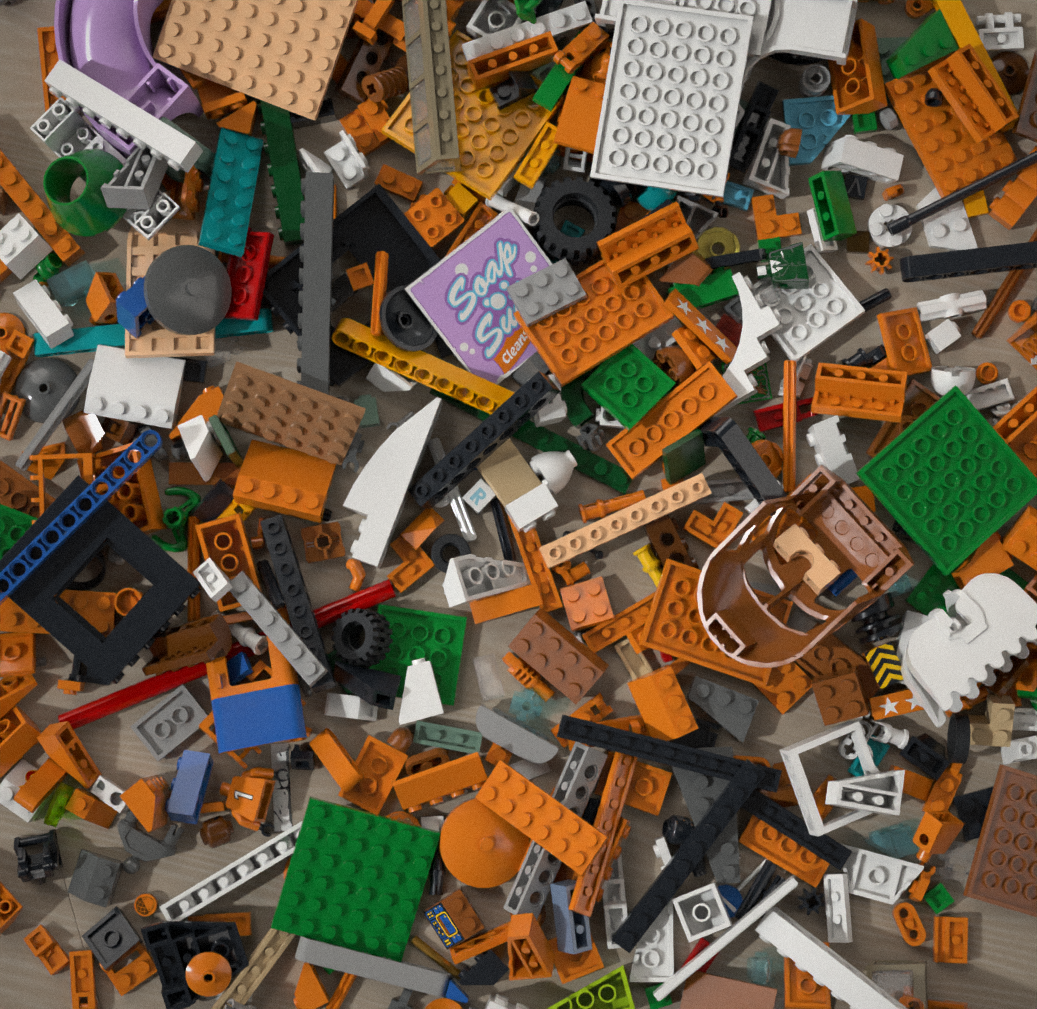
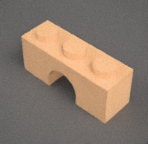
[773,524,841,595]

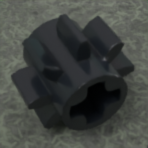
[797,887,825,915]

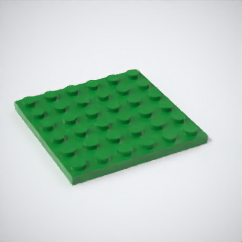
[856,385,1037,576]
[271,796,440,962]

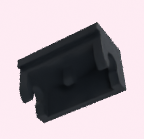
[290,98,337,129]

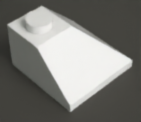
[366,363,418,392]

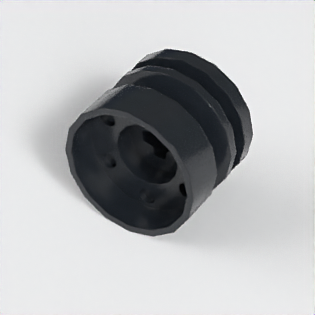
[851,592,904,644]

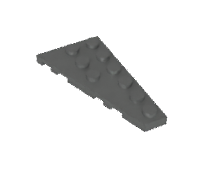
[672,746,740,884]

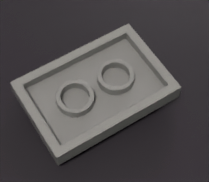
[506,258,586,327]
[130,684,208,762]

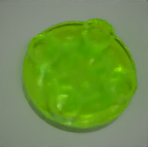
[44,782,74,828]

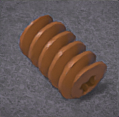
[361,67,407,102]

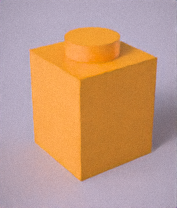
[444,182,478,219]

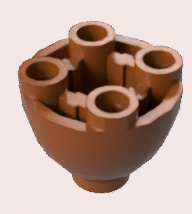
[653,346,696,391]

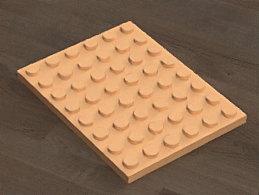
[153,0,359,121]

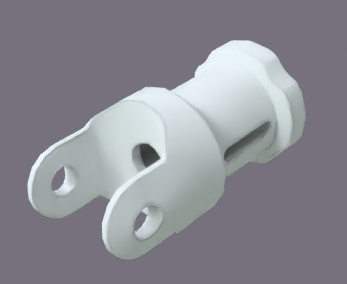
[867,720,909,749]

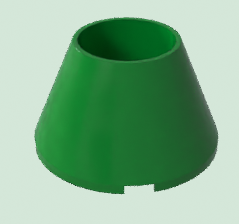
[43,149,127,237]

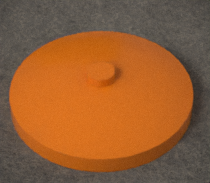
[439,798,529,888]

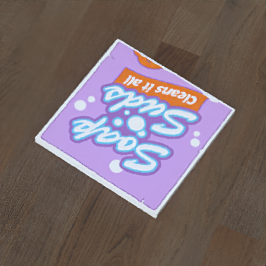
[405,207,552,385]

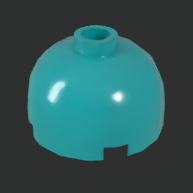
[635,186,678,211]

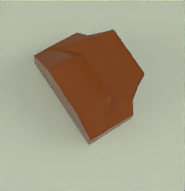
[62,410,105,454]

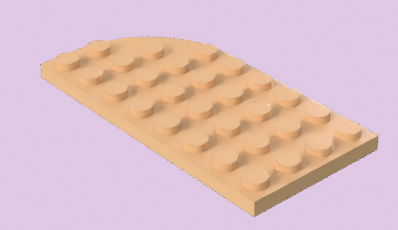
[125,186,216,358]

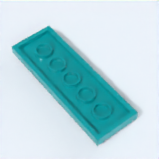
[198,128,264,257]

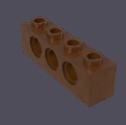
[334,28,395,104]
[643,515,699,569]

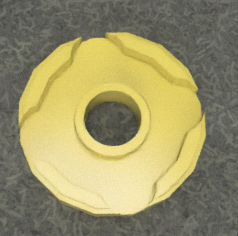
[697,227,740,271]

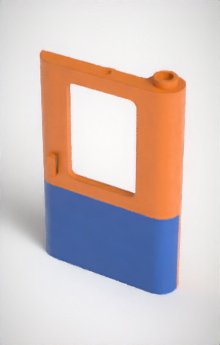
[206,603,307,755]

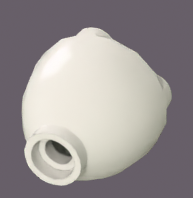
[530,450,578,495]

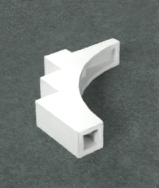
[713,272,783,417]

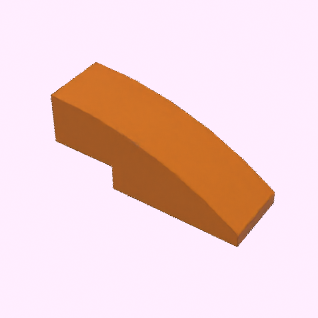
[469,583,544,624]

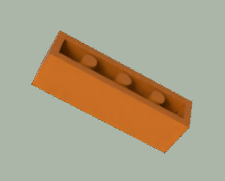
[467,31,558,90]

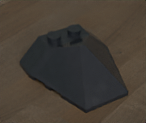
[140,921,249,1009]

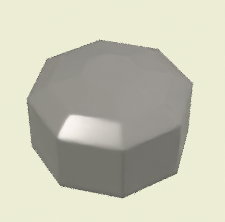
[879,108,899,131]

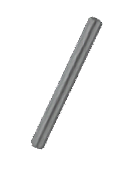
[15,359,94,471]

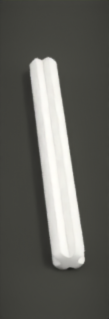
[428,438,477,542]

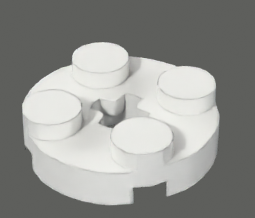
[867,204,912,249]

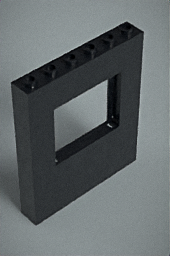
[262,184,441,387]
[0,475,201,685]

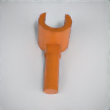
[251,518,265,549]

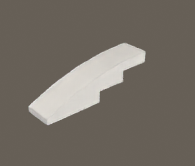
[602,854,628,949]

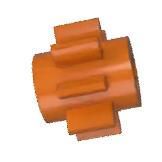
[865,247,894,275]

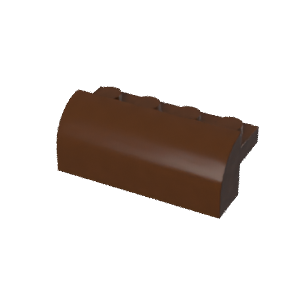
[141,613,232,676]

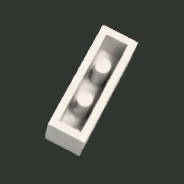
[13,279,74,349]

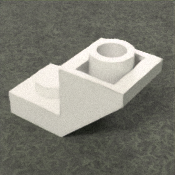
[324,693,378,721]

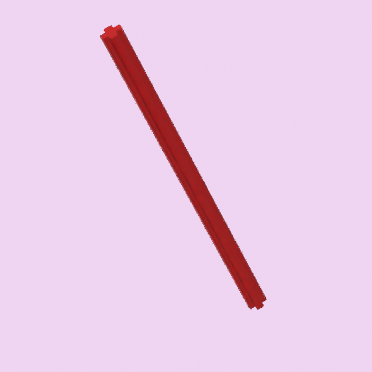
[58,579,396,730]

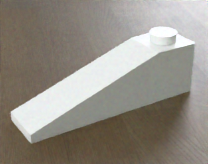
[443,554,531,608]

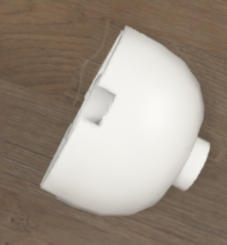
[931,366,976,395]

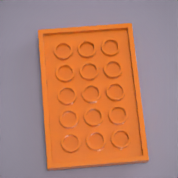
[884,49,1017,198]
[513,259,674,387]
[639,559,793,687]

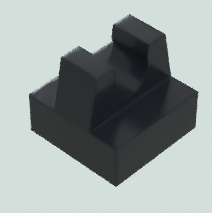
[290,744,315,770]

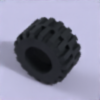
[331,608,393,667]

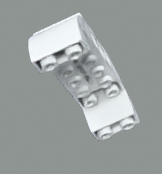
[30,97,180,240]

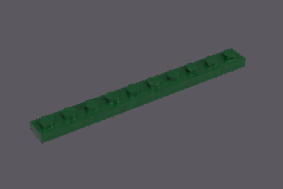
[429,388,633,495]

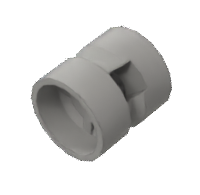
[798,64,831,98]

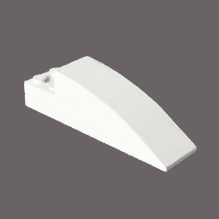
[343,397,443,569]

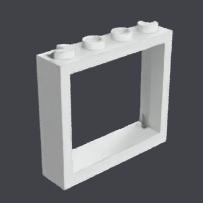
[780,721,880,836]

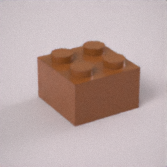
[811,666,870,726]

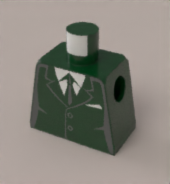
[756,242,809,289]

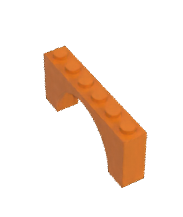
[951,531,1014,590]

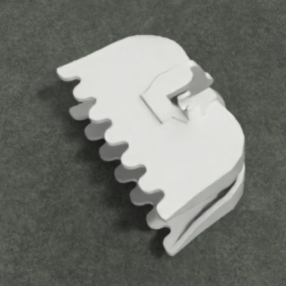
[901,573,1037,728]

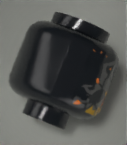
[662,815,695,845]

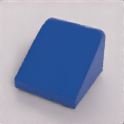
[446,978,469,1003]

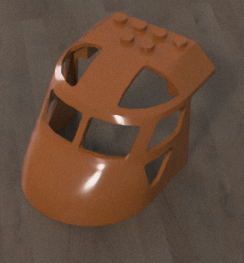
[697,465,915,668]

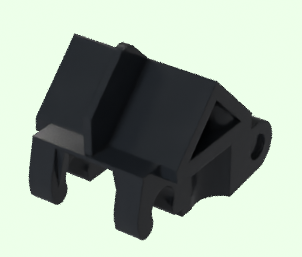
[13,829,63,885]

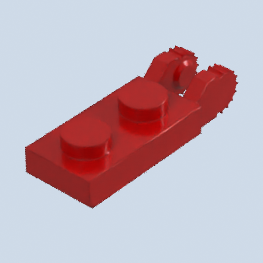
[753,397,818,432]

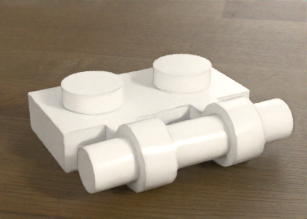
[976,12,1024,52]

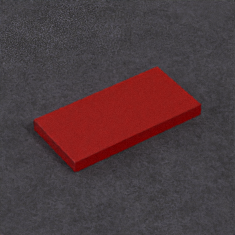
[224,231,274,321]

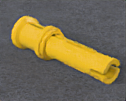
[633,543,662,588]

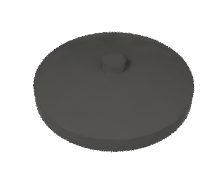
[144,245,232,336]

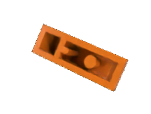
[169,385,224,442]
[37,721,102,789]

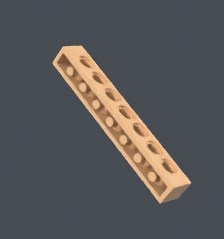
[539,473,711,569]

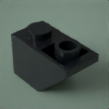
[457,949,509,985]

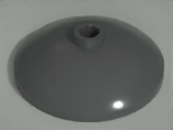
[14,358,81,423]

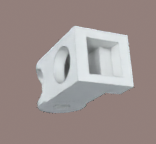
[90,775,129,813]

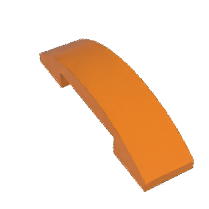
[0,329,35,401]

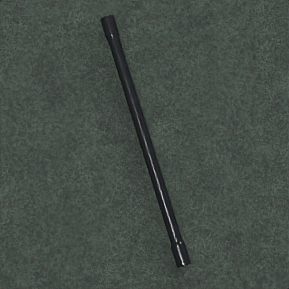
[887,151,1037,236]

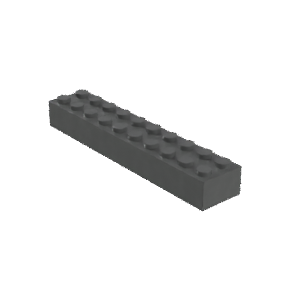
[297,172,334,395]

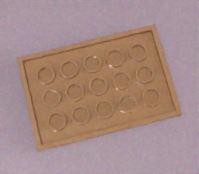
[217,361,366,466]

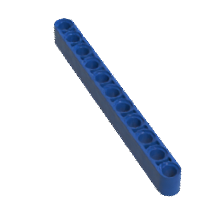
[0,430,163,605]

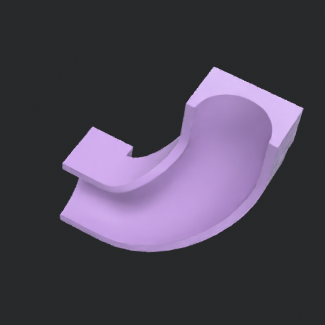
[54,0,204,159]

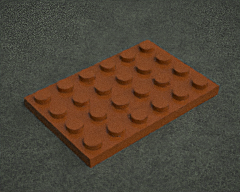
[963,764,1037,917]

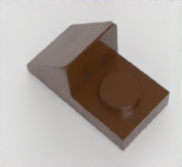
[101,417,138,445]

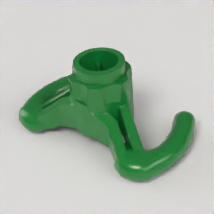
[151,487,201,552]

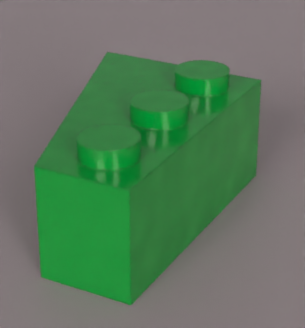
[886,9,959,79]

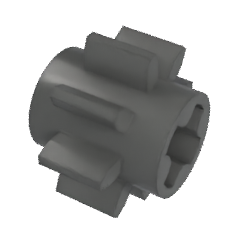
[577,424,606,451]

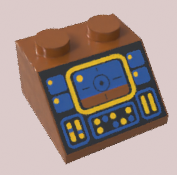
[423,887,485,950]

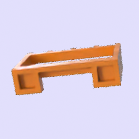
[29,453,96,525]
[198,659,306,769]

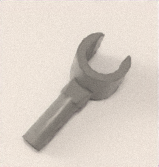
[386,411,415,430]

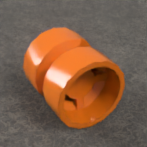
[114,588,144,616]

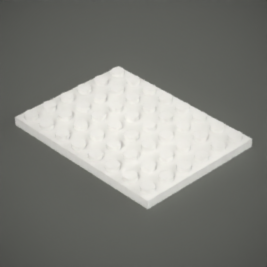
[590,0,754,197]

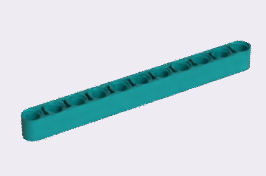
[33,308,273,357]

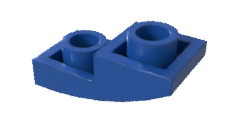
[220,651,253,688]

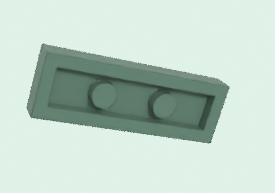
[413,720,483,754]

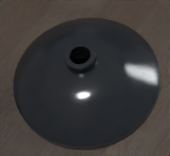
[379,285,438,352]

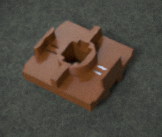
[300,521,346,564]

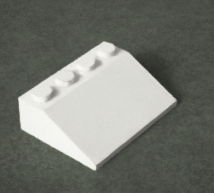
[84,344,186,429]

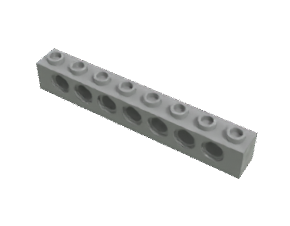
[503,742,608,920]

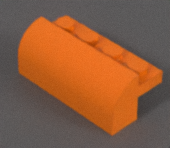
[928,44,1019,144]
[597,202,699,289]
[811,363,908,423]

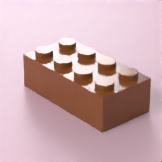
[508,608,609,704]

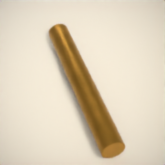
[411,935,461,980]

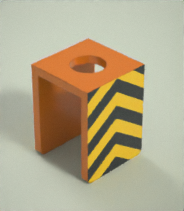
[860,642,903,689]

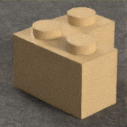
[968,694,1015,747]

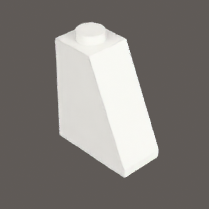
[399,658,444,725]

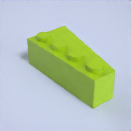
[547,965,635,1009]

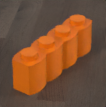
[988,145,1037,230]

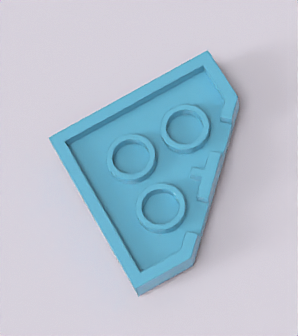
[782,95,851,166]

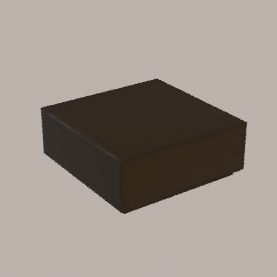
[846,231,870,254]

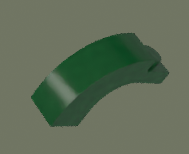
[561,362,603,429]

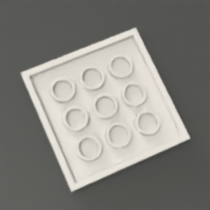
[751,244,865,362]

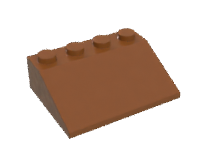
[679,971,778,1009]

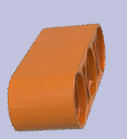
[309,728,364,792]
[13,757,68,813]

